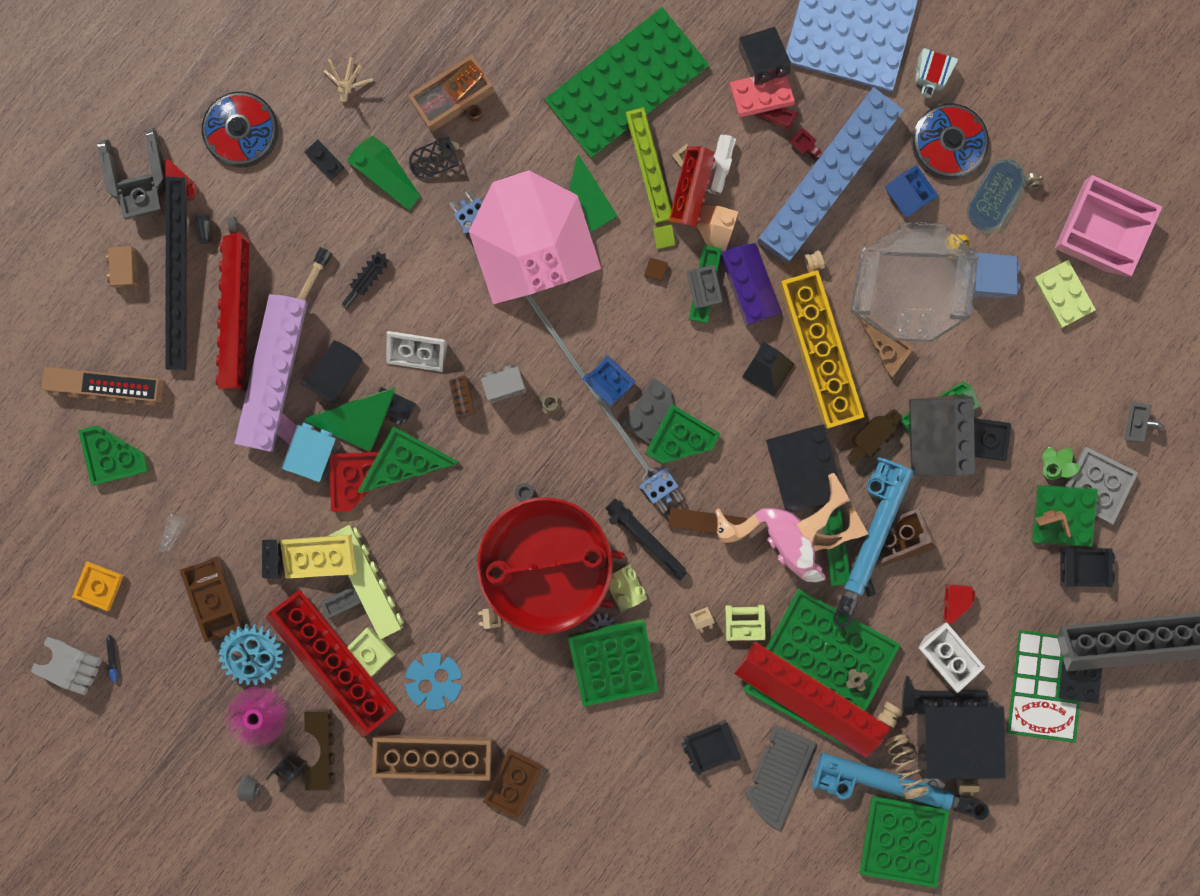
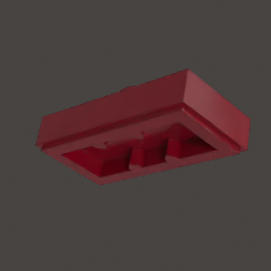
[755,107,798,132]

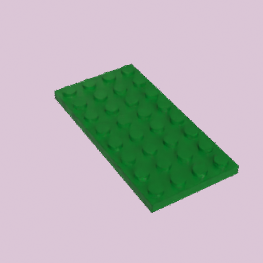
[544,7,709,159]

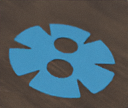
[405,652,462,710]

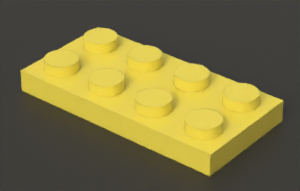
[280,534,357,579]

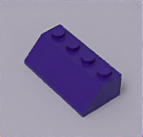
[720,243,782,327]

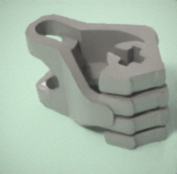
[31,637,102,695]

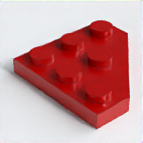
[329,452,379,512]

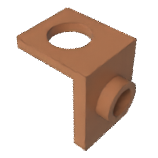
[1035,510,1071,537]

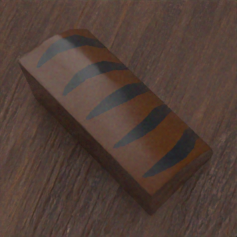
[449,375,476,419]

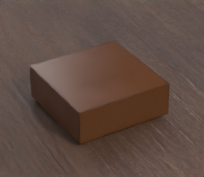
[644,257,668,282]

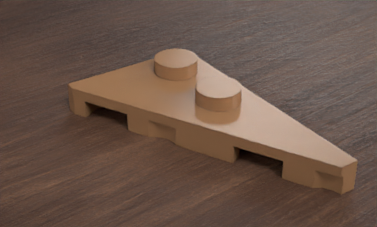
[856,308,914,378]

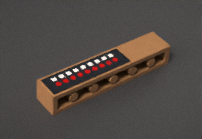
[41,367,164,406]

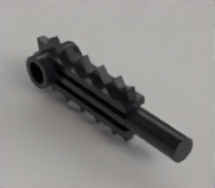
[342,251,390,308]

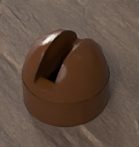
[467,105,483,122]

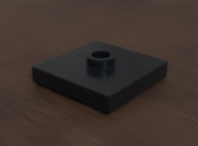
[974,418,1011,461]

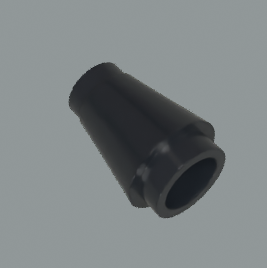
[194,216,213,244]

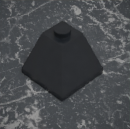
[742,342,794,396]

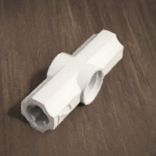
[705,135,736,195]

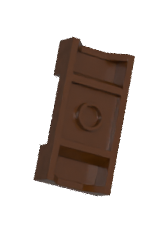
[179,556,245,643]

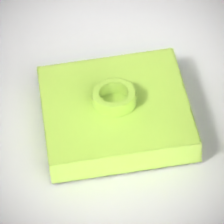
[347,627,395,678]

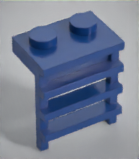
[583,355,636,406]

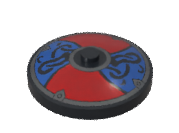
[202,91,279,168]
[912,103,989,180]

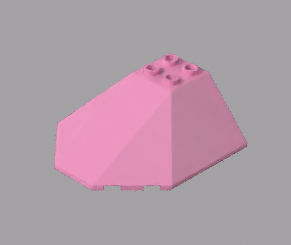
[469,170,601,304]

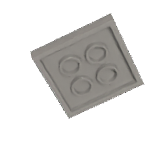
[1065,447,1138,524]

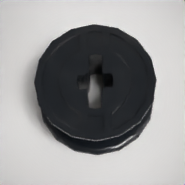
[266,750,307,792]

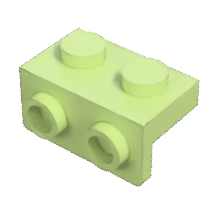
[609,565,647,612]

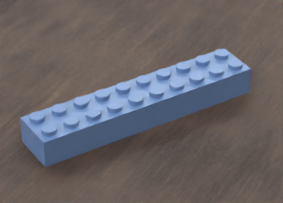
[757,87,904,265]

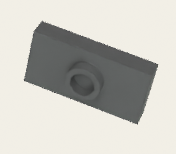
[320,586,362,620]

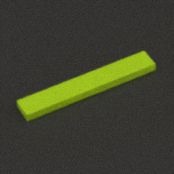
[625,107,671,224]

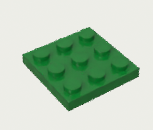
[1032,484,1098,546]

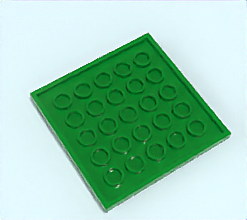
[743,589,901,747]

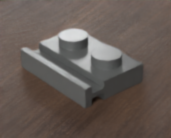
[687,265,723,309]

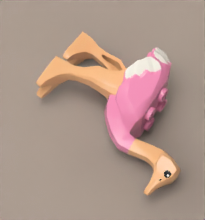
[716,473,868,582]

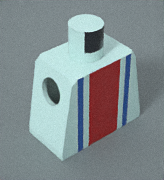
[915,48,958,98]

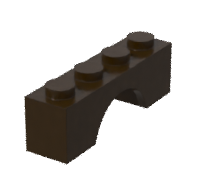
[304,709,335,791]

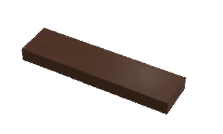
[668,508,747,533]

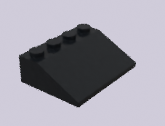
[909,394,975,476]
[766,424,841,512]

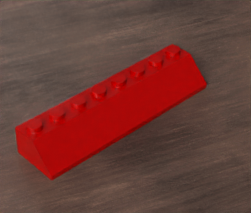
[216,233,250,391]
[266,590,397,738]
[734,641,890,758]

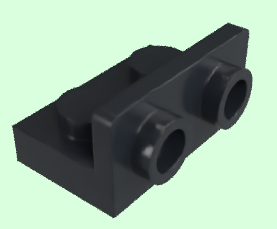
[379,387,416,425]
[262,540,282,579]

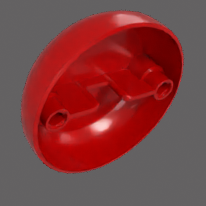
[477,497,613,634]

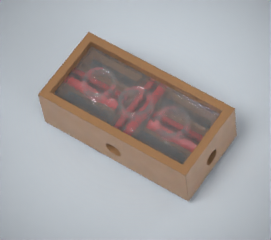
[408,54,494,133]

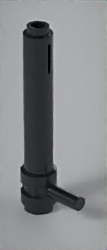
[605,498,687,581]

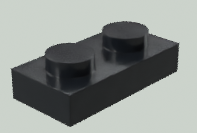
[304,139,345,181]

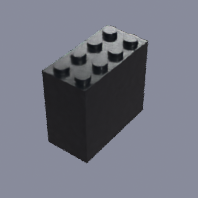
[917,699,1006,779]

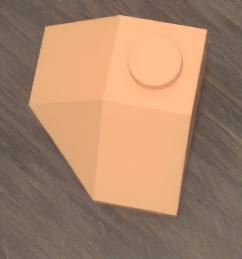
[696,205,738,252]

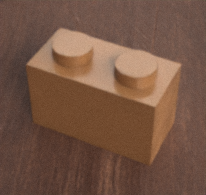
[106,246,139,288]

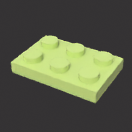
[1033,260,1096,328]

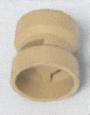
[877,701,904,728]

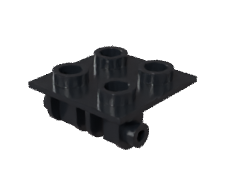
[1058,660,1102,704]

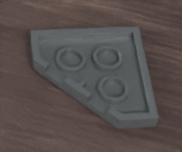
[622,378,673,444]

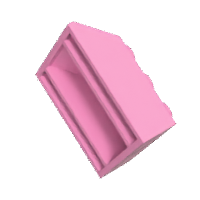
[1054,175,1162,277]

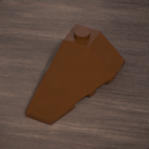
[853,508,937,568]

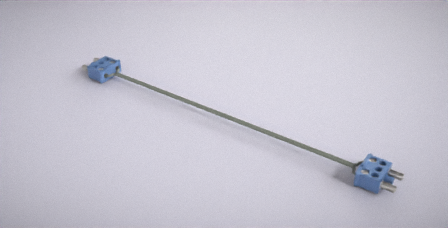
[449,190,683,513]

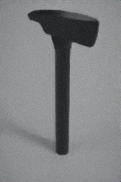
[902,676,988,713]

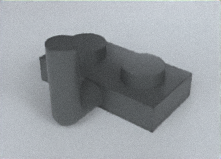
[1124,402,1165,443]

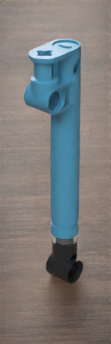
[833,457,914,629]
[811,752,989,820]

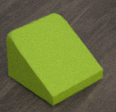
[653,225,675,249]

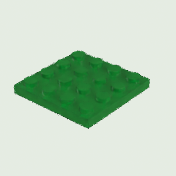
[568,619,658,707]
[859,795,949,888]

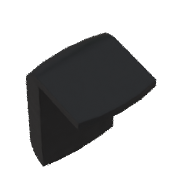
[301,340,363,404]

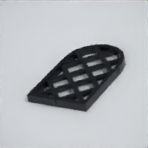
[409,136,460,178]

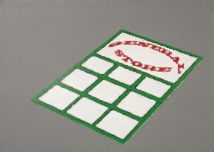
[1007,630,1080,743]

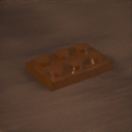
[483,748,543,819]

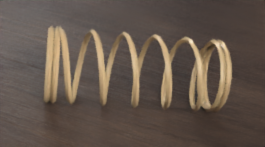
[885,734,929,799]

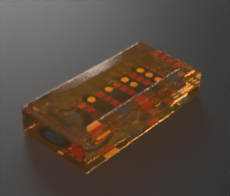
[443,60,484,101]

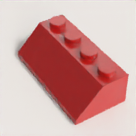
[669,146,715,228]

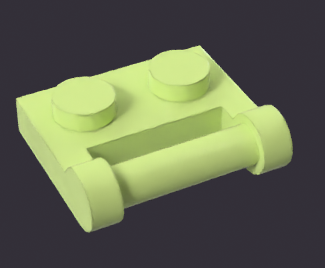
[725,605,765,641]

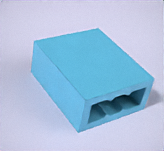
[281,423,336,482]

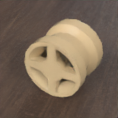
[804,250,825,273]

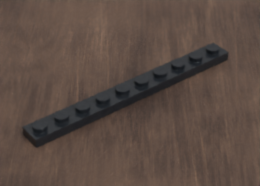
[165,177,187,370]

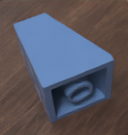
[966,253,1020,297]

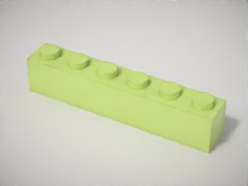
[328,525,404,639]

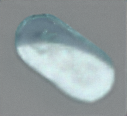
[967,159,1025,230]

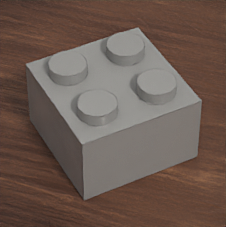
[481,365,527,404]

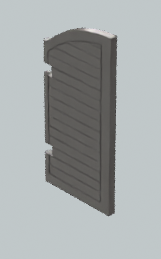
[746,725,816,830]

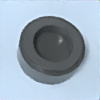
[228,216,239,234]
[515,483,534,502]

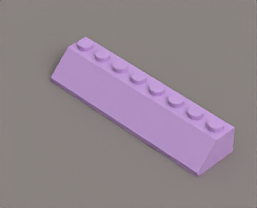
[234,294,308,452]

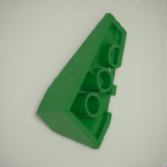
[346,135,421,211]

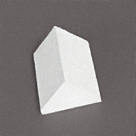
[386,331,447,372]
[918,623,985,693]

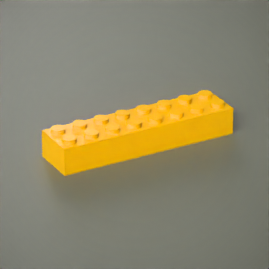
[779,270,864,429]

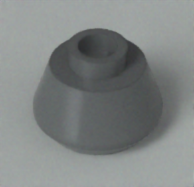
[237,775,261,801]

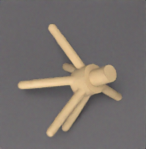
[324,57,374,102]

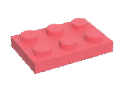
[730,75,795,118]

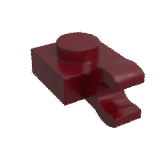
[789,128,823,162]

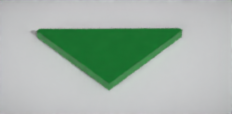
[568,155,618,234]
[304,387,396,452]
[358,427,459,493]

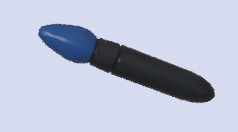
[106,635,118,683]

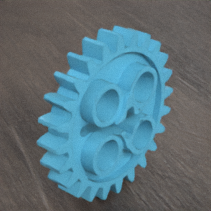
[219,624,284,686]

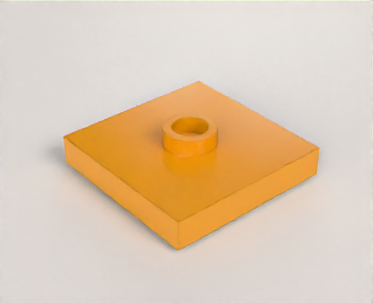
[72,561,124,611]

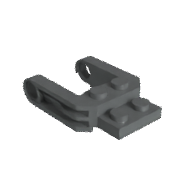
[97,128,166,220]

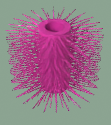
[223,685,290,749]

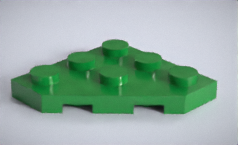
[644,404,721,464]
[78,425,150,486]

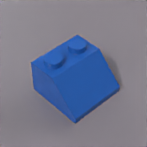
[885,165,939,218]

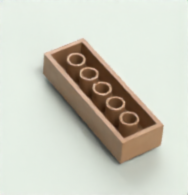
[372,735,492,780]

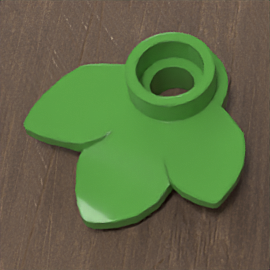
[1042,447,1081,480]

